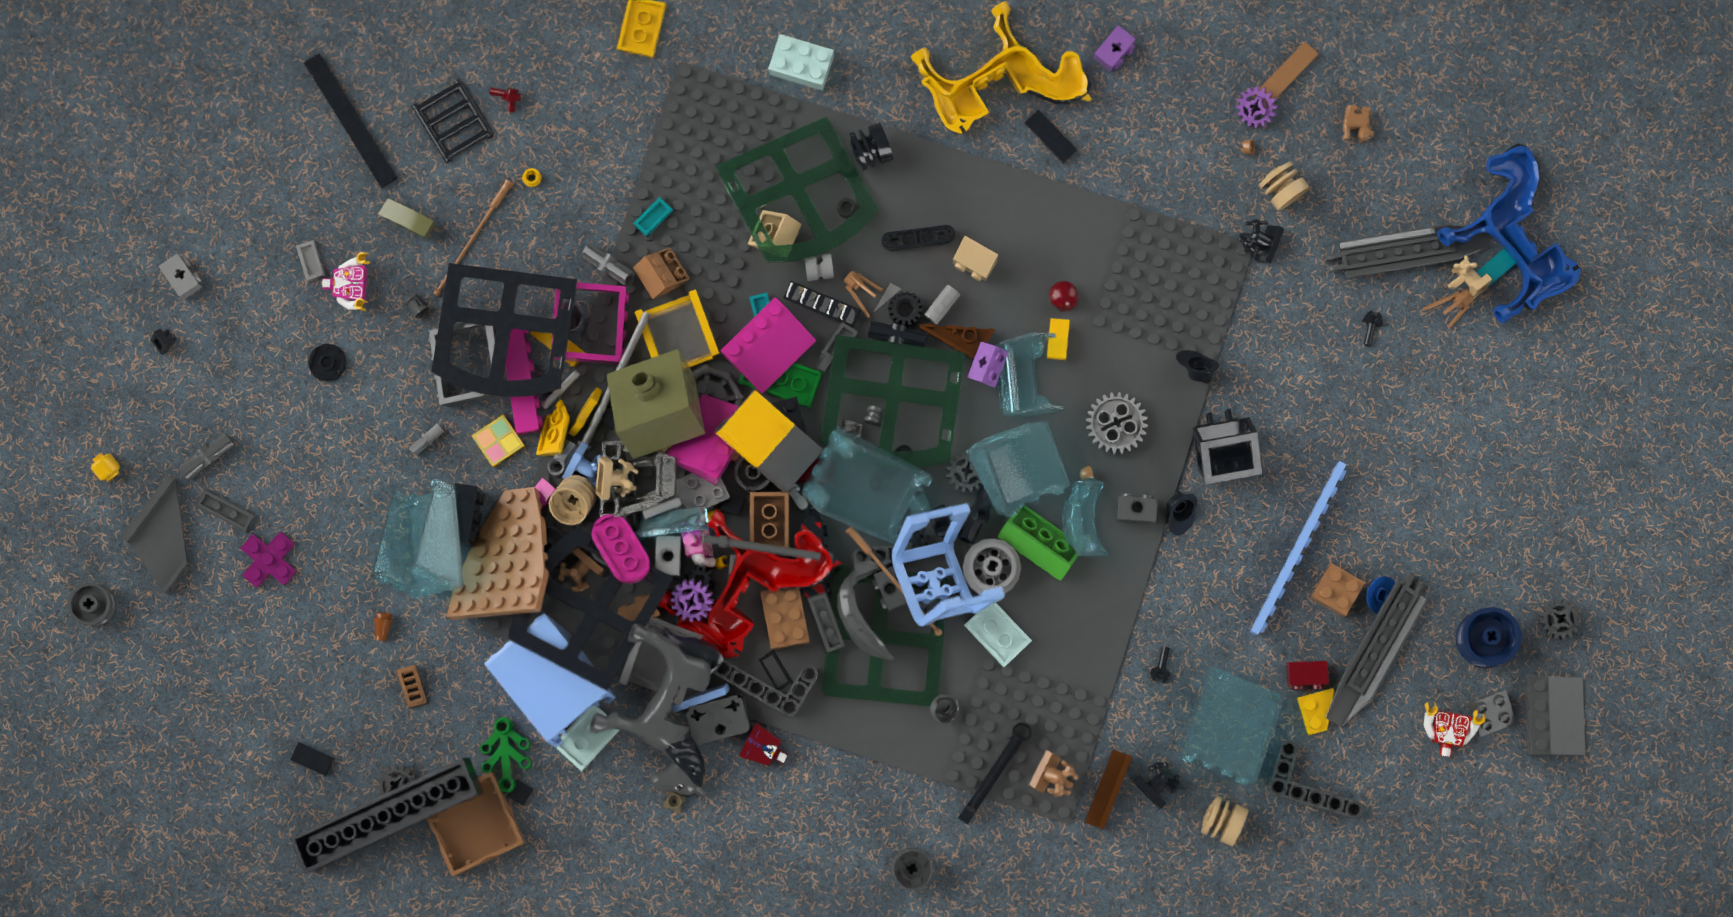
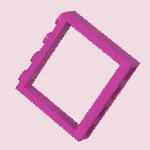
[551,282,629,365]

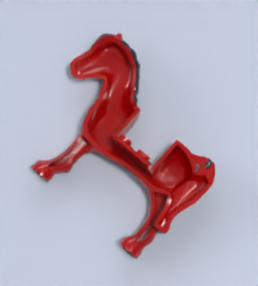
[658,509,842,658]

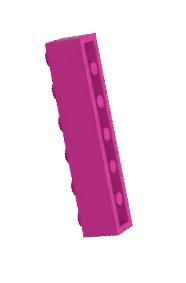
[506,329,543,436]

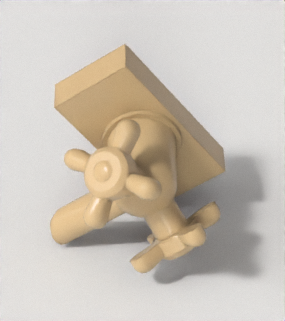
[1447,256,1492,299]
[595,457,638,500]

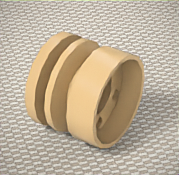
[1258,161,1310,211]
[549,475,597,525]
[1201,796,1248,846]

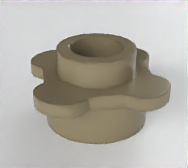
[663,791,686,813]

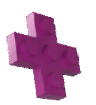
[240,532,297,588]

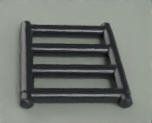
[412,78,494,163]

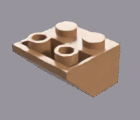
[633,248,690,299]

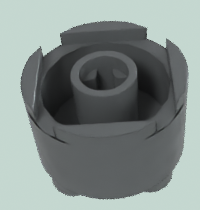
[734,456,772,493]

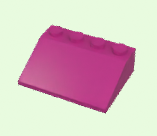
[720,297,816,394]
[665,394,739,486]

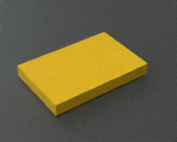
[617,0,666,58]

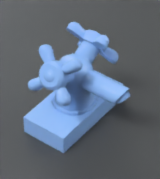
[562,442,602,489]

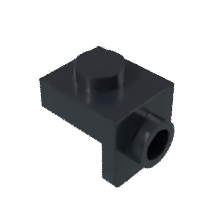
[926,504,951,537]

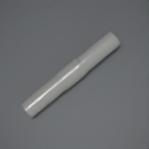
[541,369,581,409]

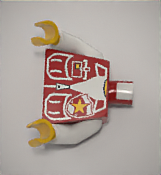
[1423,702,1485,757]

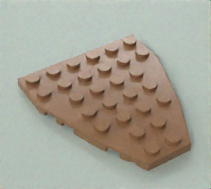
[447,487,548,620]

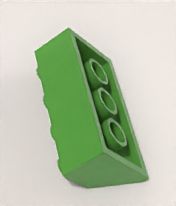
[997,503,1084,581]

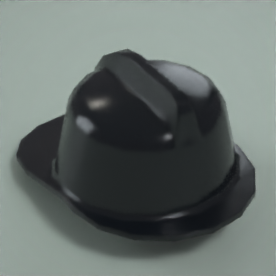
[1176,350,1219,384]
[1166,491,1197,535]

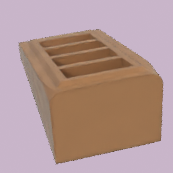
[397,665,427,708]

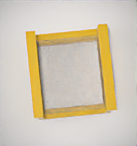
[635,289,719,367]

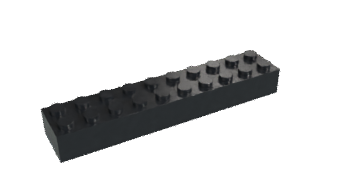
[290,757,485,874]

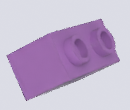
[1093,25,1136,72]
[967,342,1009,388]

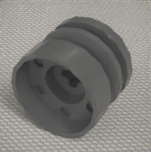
[891,847,934,890]

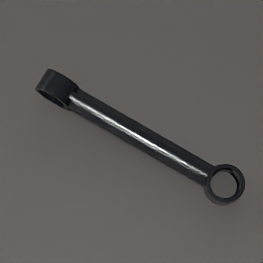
[958,722,1032,825]

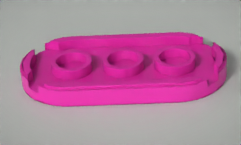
[592,514,650,583]

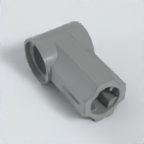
[548,440,578,478]

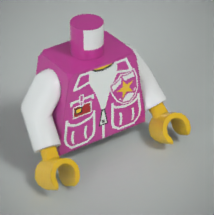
[322,252,370,312]
[681,510,729,569]

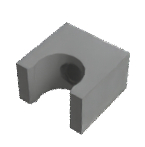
[655,536,683,579]

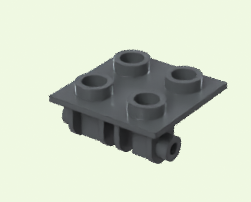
[1468,689,1516,737]

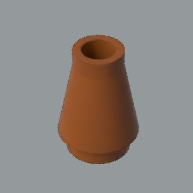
[374,612,393,641]

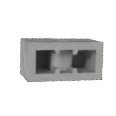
[158,253,202,300]

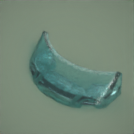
[1062,477,1108,557]
[635,507,709,540]

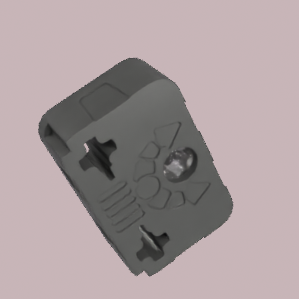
[686,693,751,745]

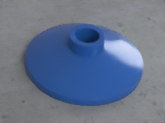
[1366,576,1395,614]

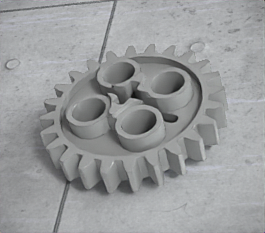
[1085,392,1148,455]

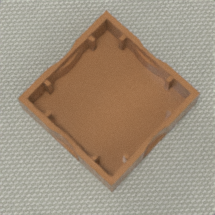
[427,772,526,877]

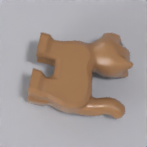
[1343,105,1374,143]

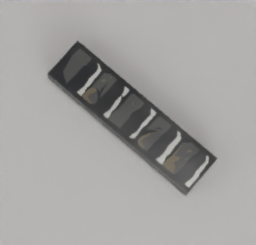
[783,281,861,328]

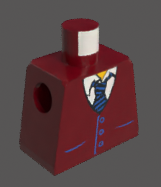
[739,723,788,766]

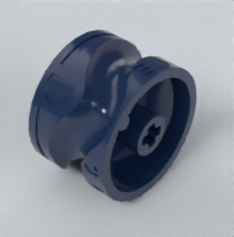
[1456,607,1522,668]

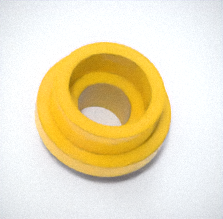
[522,168,542,187]

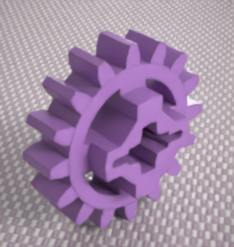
[1236,86,1278,128]
[670,579,714,622]

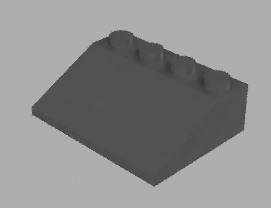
[1524,676,1586,755]

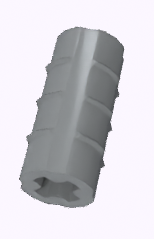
[924,285,960,325]

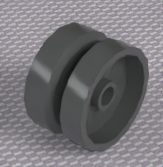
[68,583,117,627]

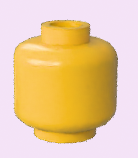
[91,453,120,482]

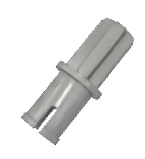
[409,423,445,456]

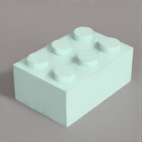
[768,34,834,91]

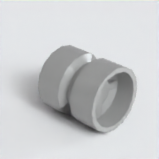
[804,253,834,281]

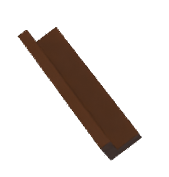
[1084,750,1132,830]

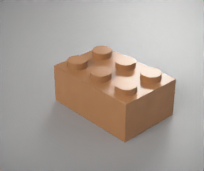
[750,492,789,548]
[760,588,810,650]

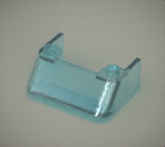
[997,332,1063,417]

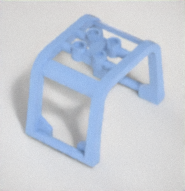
[892,503,1005,626]

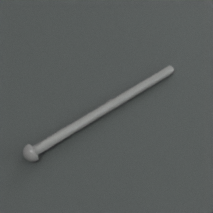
[578,311,651,451]

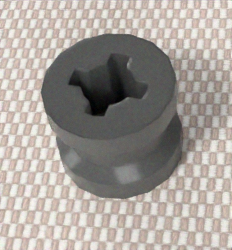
[864,406,886,427]

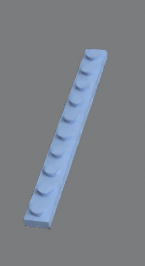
[1250,461,1347,636]

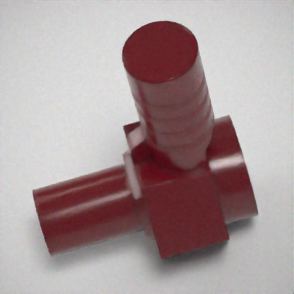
[489,88,521,112]

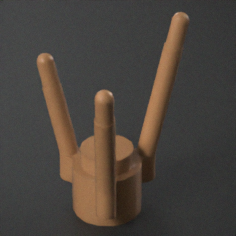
[844,270,883,318]
[1423,289,1474,328]

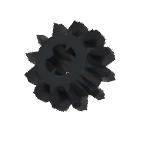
[684,565,716,598]

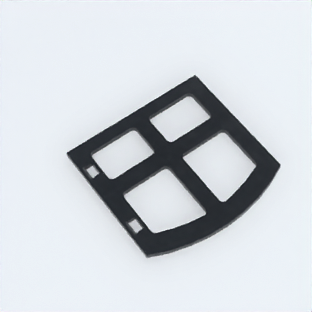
[431,263,578,397]
[508,528,674,691]

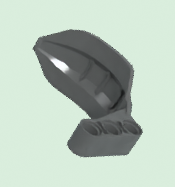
[837,545,907,661]

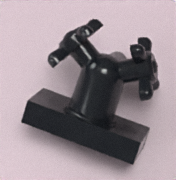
[1238,219,1285,264]
[1132,762,1180,809]

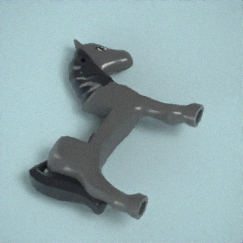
[589,623,724,798]

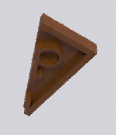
[919,323,995,361]

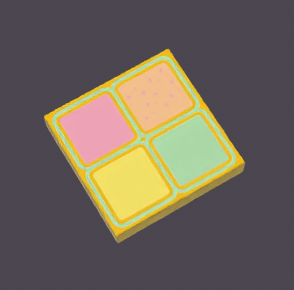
[472,414,525,468]

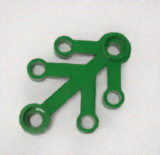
[480,717,532,793]

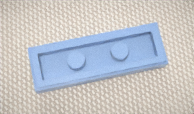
[672,682,730,712]

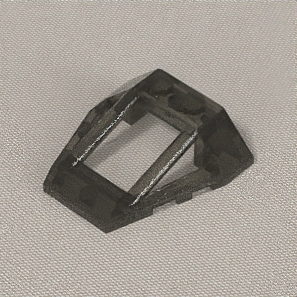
[600,441,677,517]

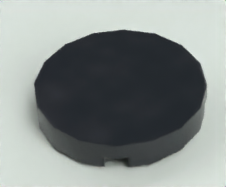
[308,343,347,382]

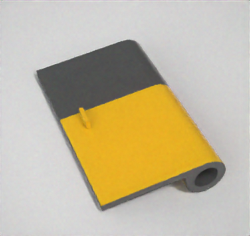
[715,389,823,492]

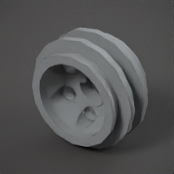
[963,538,1021,595]

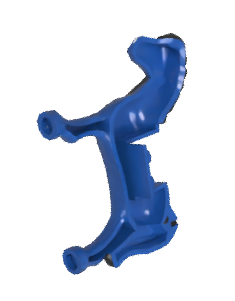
[1437,144,1581,323]

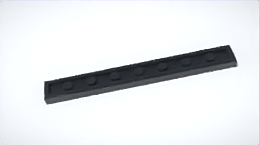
[303,53,397,188]

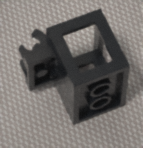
[1193,409,1262,485]

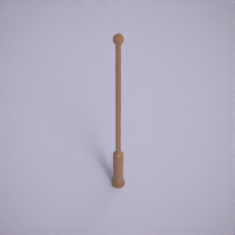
[433,179,514,297]
[846,525,942,636]

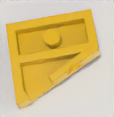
[1297,688,1334,735]

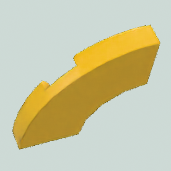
[569,387,602,436]

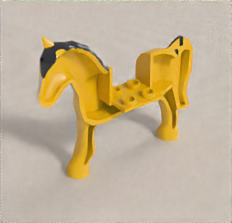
[911,1,1092,134]

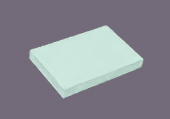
[964,603,1032,667]
[557,705,619,771]

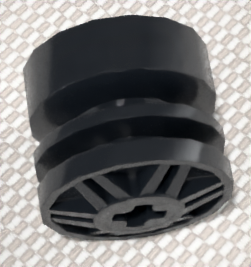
[849,122,894,171]

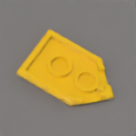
[536,399,570,457]

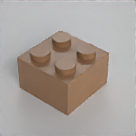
[1309,563,1365,618]

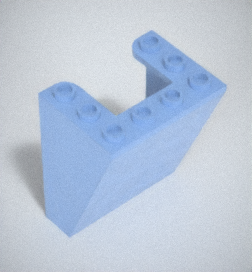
[484,613,616,748]

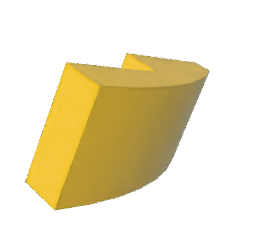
[1047,318,1070,360]

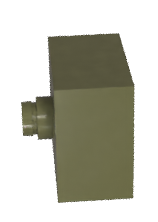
[606,349,706,459]

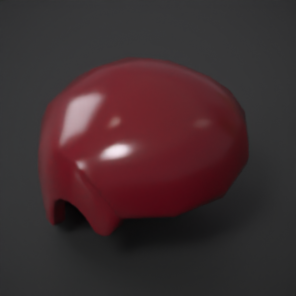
[1049,281,1079,312]

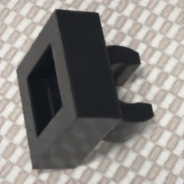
[151,328,176,355]

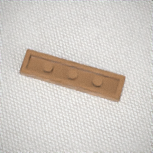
[1253,42,1318,106]

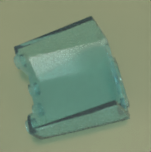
[966,421,1071,517]

